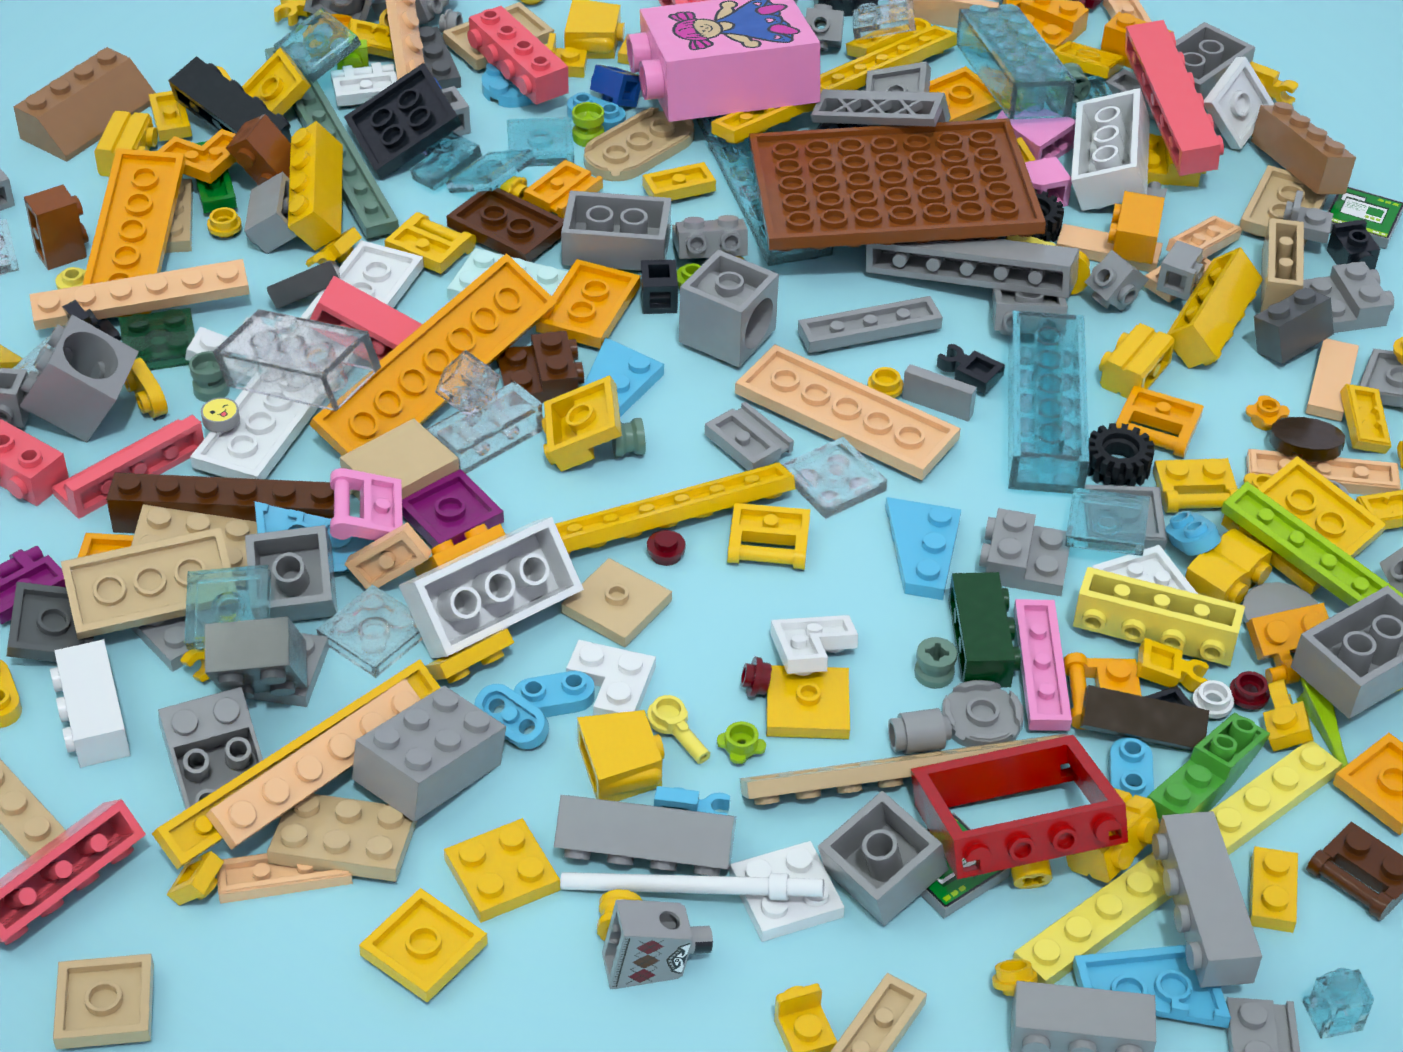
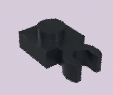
[937,344,1005,394]

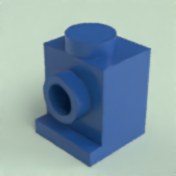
[590,65,641,108]

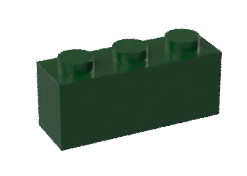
[948,572,1021,688]

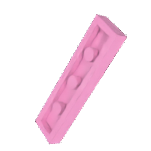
[1013,599,1072,731]

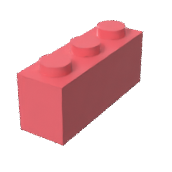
[307,276,422,363]

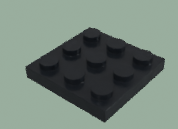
[344,63,463,179]

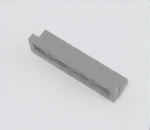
[811,89,951,127]

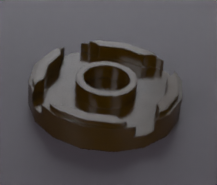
[1269,417,1345,462]

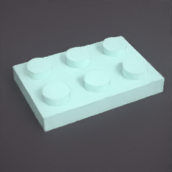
[447,248,568,300]

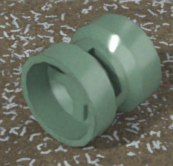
[189,351,230,402]

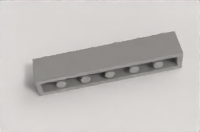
[866,237,1079,298]

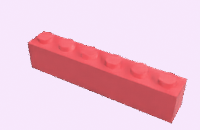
[1125,20,1224,176]

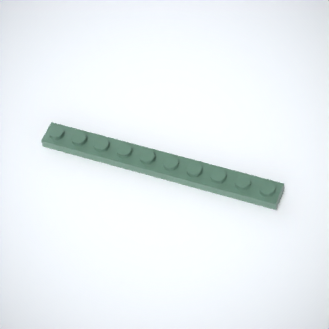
[265,43,399,239]

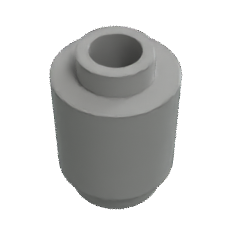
[888,708,952,755]

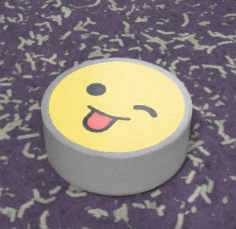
[201,398,240,432]

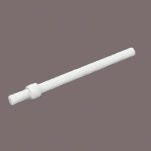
[560,872,825,901]

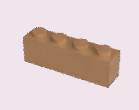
[1251,102,1356,194]

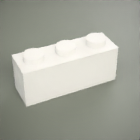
[50,639,131,768]

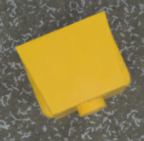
[564,0,625,59]
[577,710,665,801]

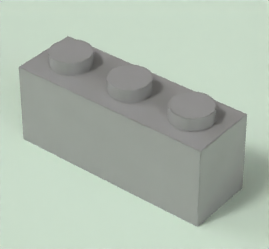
[1010,981,1156,1052]

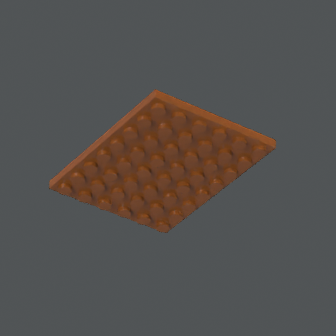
[749,118,1046,252]

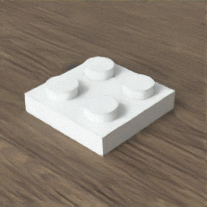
[1204,57,1274,149]
[730,841,845,942]

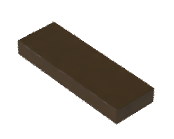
[1080,685,1209,752]

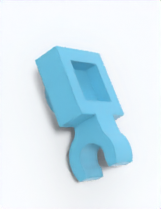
[654,786,730,815]

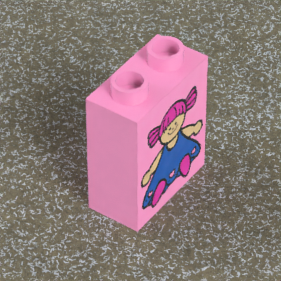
[626,0,820,122]

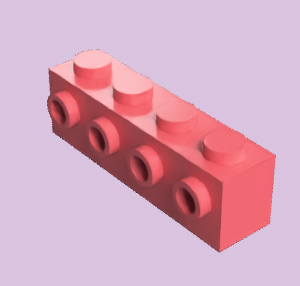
[467,6,569,105]
[0,419,69,506]
[0,799,146,945]

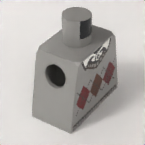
[602,899,713,989]

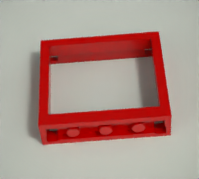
[911,735,1128,879]

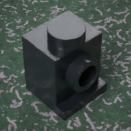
[1327,219,1381,270]
[641,260,678,314]

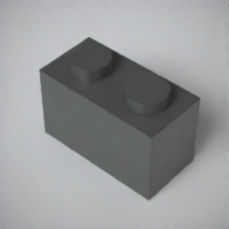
[1254,287,1334,364]

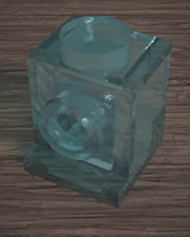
[1302,968,1374,1039]

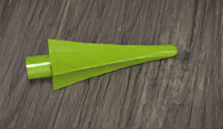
[1296,677,1348,770]

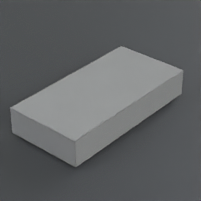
[902,364,977,421]

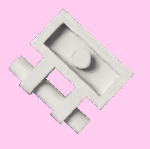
[330,62,397,107]

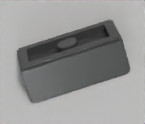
[267,260,340,309]

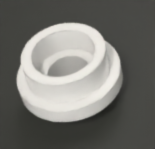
[1192,680,1234,719]

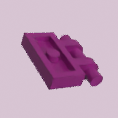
[0,546,66,625]

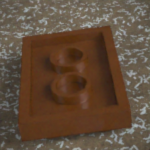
[446,183,564,262]

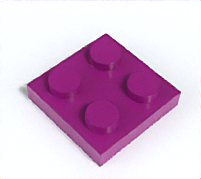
[402,469,504,547]

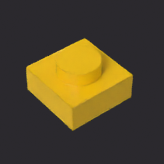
[167,851,224,906]

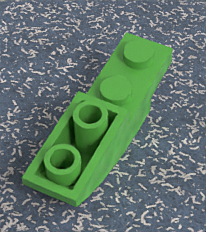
[1147,712,1270,819]

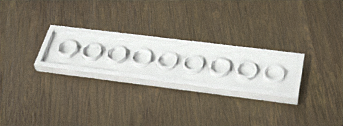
[190,240,424,479]

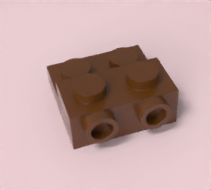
[496,331,584,407]

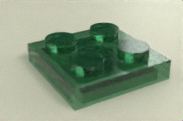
[119,308,195,371]

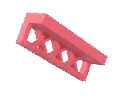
[52,415,204,519]

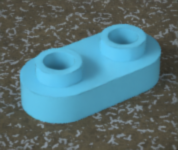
[567,92,626,132]
[1165,511,1221,556]
[513,671,595,717]
[474,684,549,749]
[1108,737,1154,798]

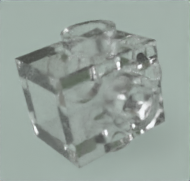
[435,350,501,418]

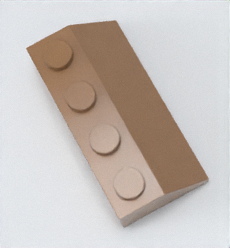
[13,47,156,162]

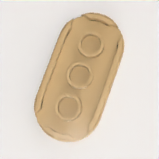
[584,107,695,181]

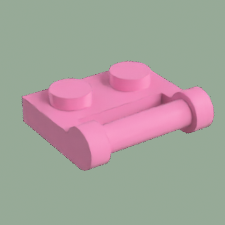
[330,468,403,541]

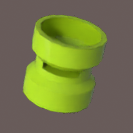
[572,102,605,147]

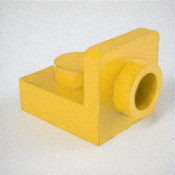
[544,33,587,78]
[774,983,837,1052]

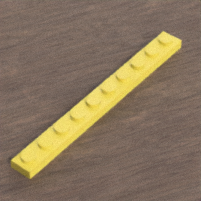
[1013,741,1342,984]

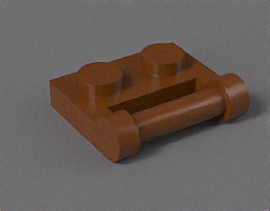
[1306,822,1403,921]

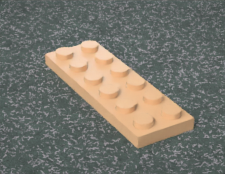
[735,344,961,480]

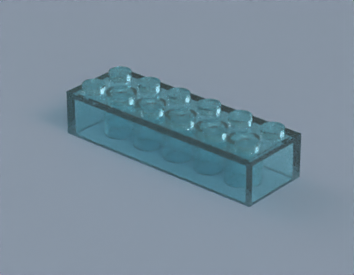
[957,4,1076,119]
[1008,310,1089,494]

